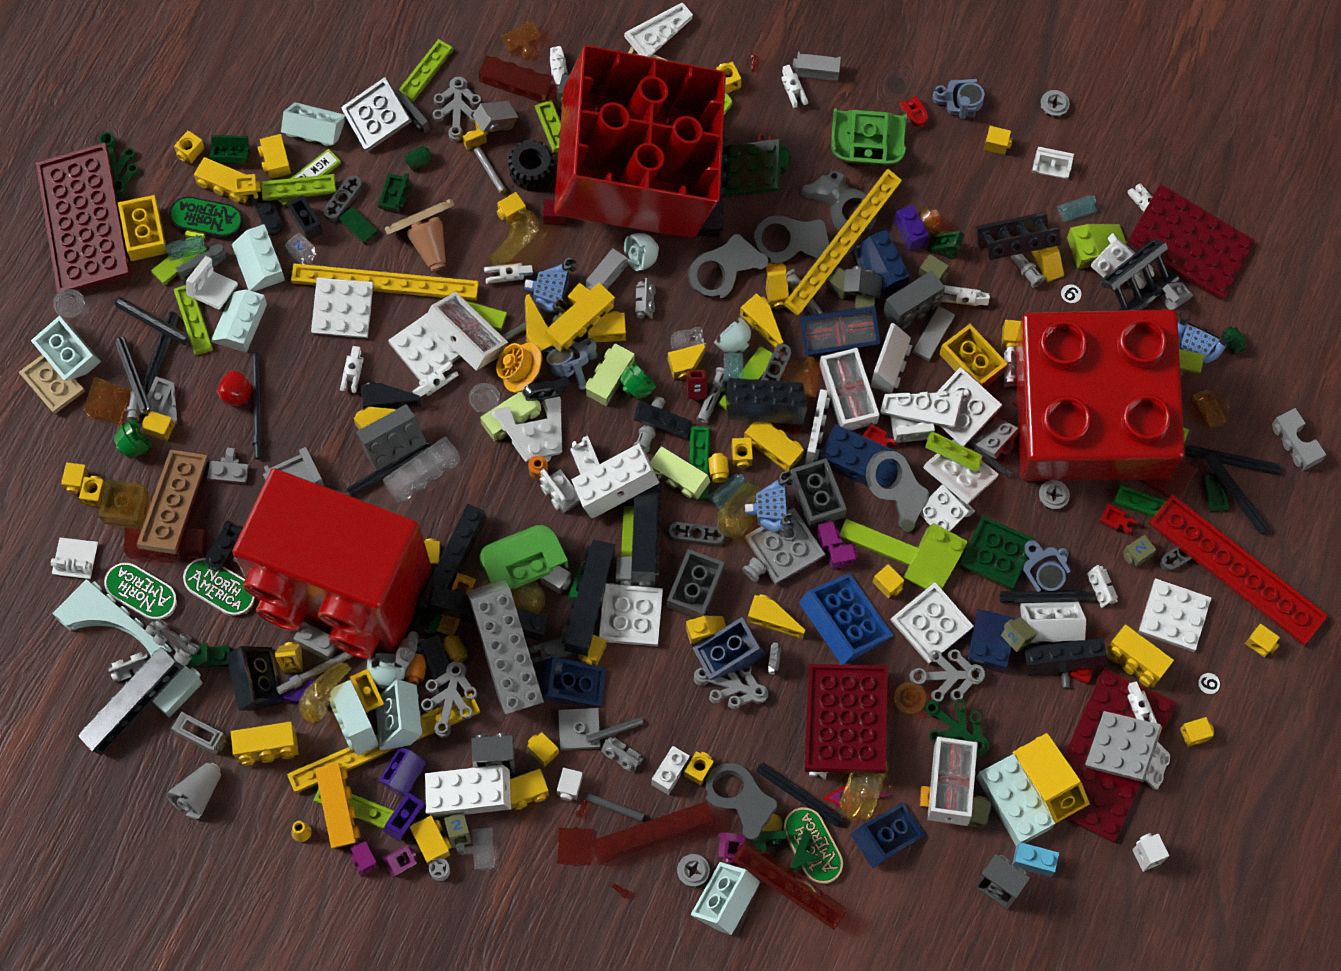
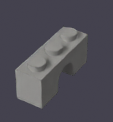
[1272,408,1326,471]

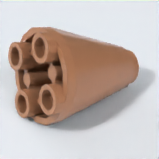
[407,217,446,272]

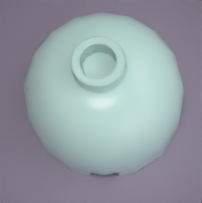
[624,233,659,271]
[714,317,751,353]
[367,653,407,689]

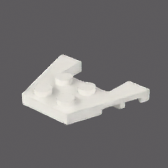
[491,397,562,462]

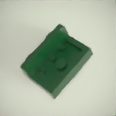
[210,135,250,164]
[378,173,412,213]

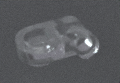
[670,327,705,350]

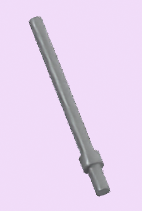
[277,652,353,694]

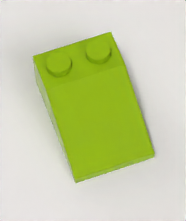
[1067,224,1127,270]
[903,523,967,590]

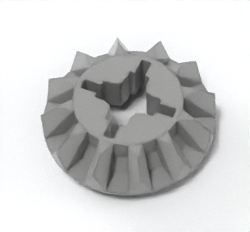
[1040,90,1070,117]
[1038,480,1070,510]
[768,643,781,675]
[677,854,710,887]

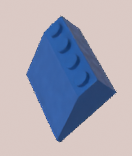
[799,573,893,665]

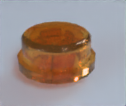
[918,205,943,235]
[893,682,926,715]

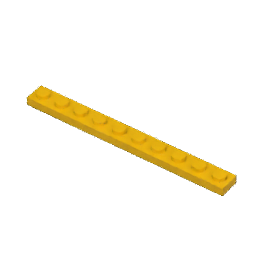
[783,169,902,316]
[291,264,479,301]
[287,693,480,794]

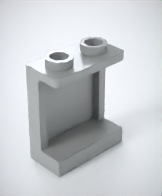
[263,447,324,486]

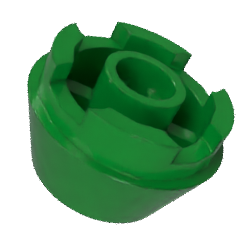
[620,362,657,399]
[114,420,152,459]

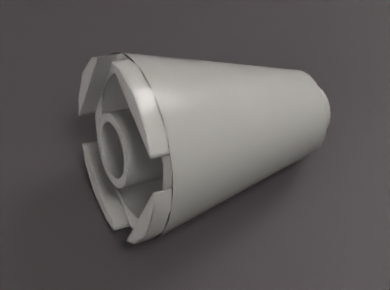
[167,763,221,819]

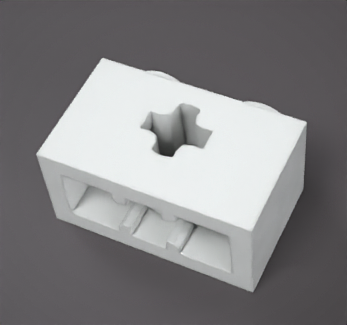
[651,746,690,795]
[1132,833,1169,872]

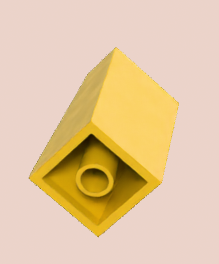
[1012,733,1090,824]

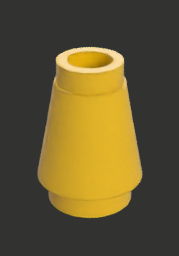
[291,821,312,842]

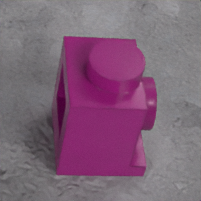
[817,520,843,552]
[827,543,858,569]
[718,833,745,863]
[350,841,378,876]
[382,846,417,876]

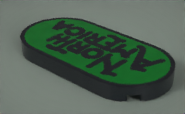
[169,196,243,239]

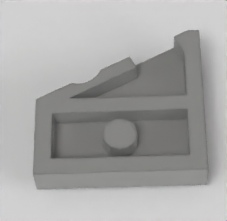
[146,377,177,424]

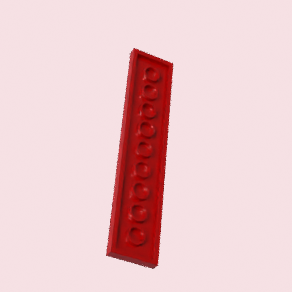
[1148,494,1328,646]

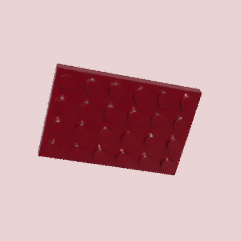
[1126,184,1255,300]
[804,664,888,774]

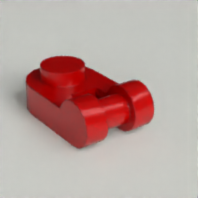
[900,96,928,127]

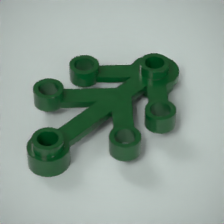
[99,132,139,197]
[924,699,989,756]

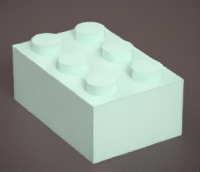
[328,680,379,756]

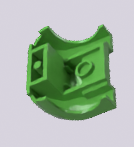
[831,108,907,165]
[480,525,568,589]

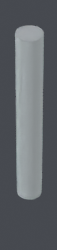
[474,147,506,194]

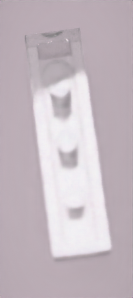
[383,436,460,503]

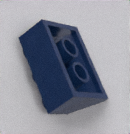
[851,230,910,296]

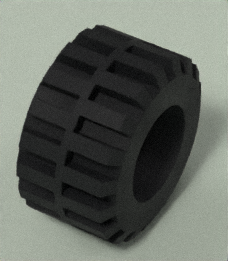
[508,140,555,191]

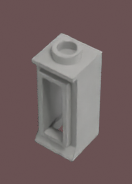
[792,52,841,81]
[586,248,628,290]
[171,712,226,755]

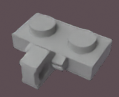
[207,448,249,484]

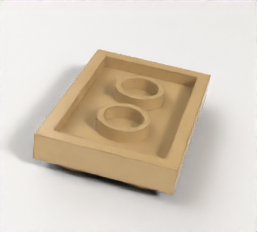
[19,355,85,414]

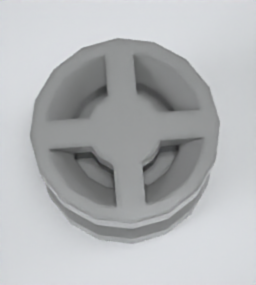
[742,557,767,582]
[429,858,450,881]

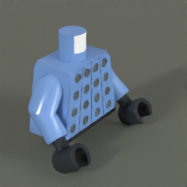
[524,258,576,314]
[1178,311,1233,363]
[745,471,795,532]

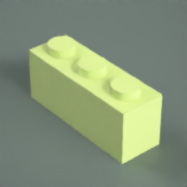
[585,344,634,406]
[480,391,541,441]
[650,446,711,500]

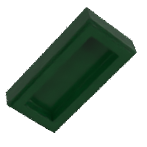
[339,207,377,244]
[1202,474,1229,513]

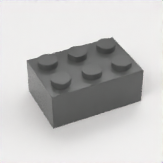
[883,270,945,329]
[356,405,427,471]
[789,458,847,529]
[667,549,725,618]
[471,733,516,774]
[974,854,1030,910]

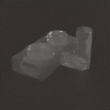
[456,828,495,871]

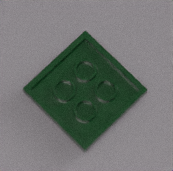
[725,139,782,197]
[959,515,1035,591]

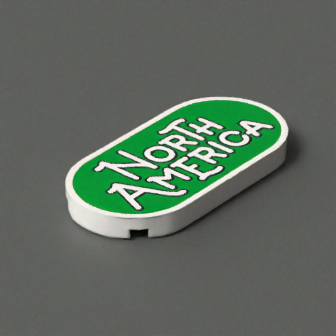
[183,558,255,616]
[104,563,177,621]

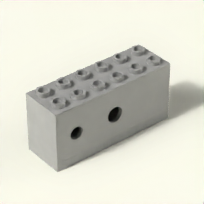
[466,580,544,714]

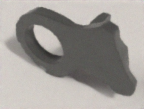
[800,171,878,233]
[754,216,829,263]
[688,234,768,298]
[866,451,929,532]
[705,763,777,841]

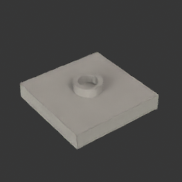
[559,708,600,750]

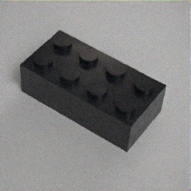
[725,378,807,425]

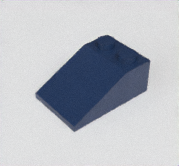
[966,609,1015,673]
[693,617,767,680]
[540,657,606,707]
[850,802,926,869]

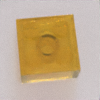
[98,480,149,529]

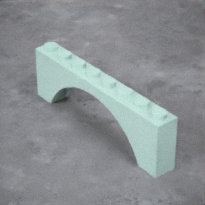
[53,579,202,718]

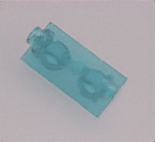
[1056,195,1097,222]
[165,234,206,261]
[724,353,743,381]
[708,473,749,511]

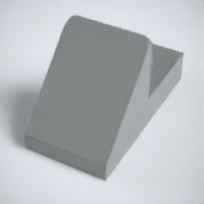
[1160,282,1194,310]

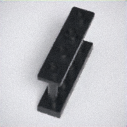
[975,212,1061,260]
[1100,239,1180,311]

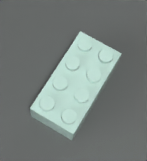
[976,754,1055,846]

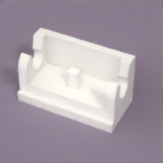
[1032,147,1074,180]
[570,436,599,475]

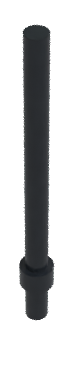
[252,353,264,460]

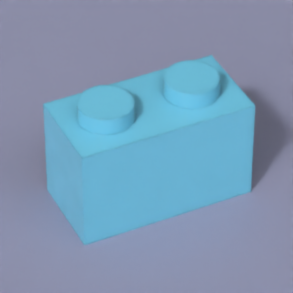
[1012,842,1059,877]

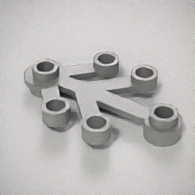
[433,77,481,142]
[145,619,200,665]
[910,649,985,702]
[421,661,477,738]
[694,666,768,710]

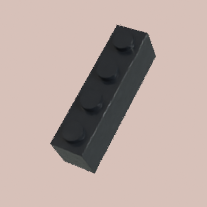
[1024,638,1107,676]

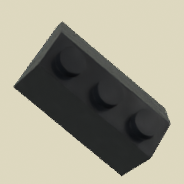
[227,646,284,711]

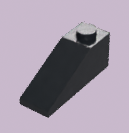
[361,382,421,410]

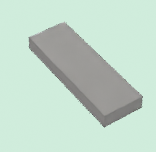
[913,306,955,361]

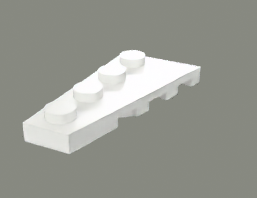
[624,3,693,57]
[805,389,830,465]
[880,390,964,428]

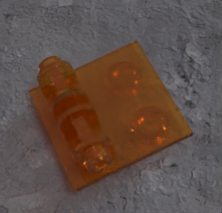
[780,357,820,397]
[83,377,130,425]

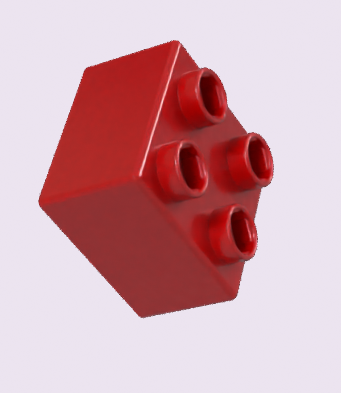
[554,45,726,238]
[1015,310,1185,482]
[233,468,433,659]

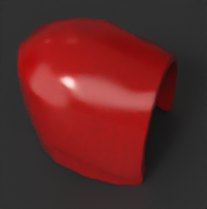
[217,370,253,407]

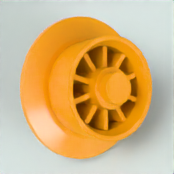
[496,343,542,393]

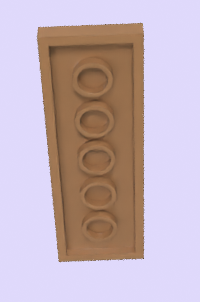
[137,450,208,554]

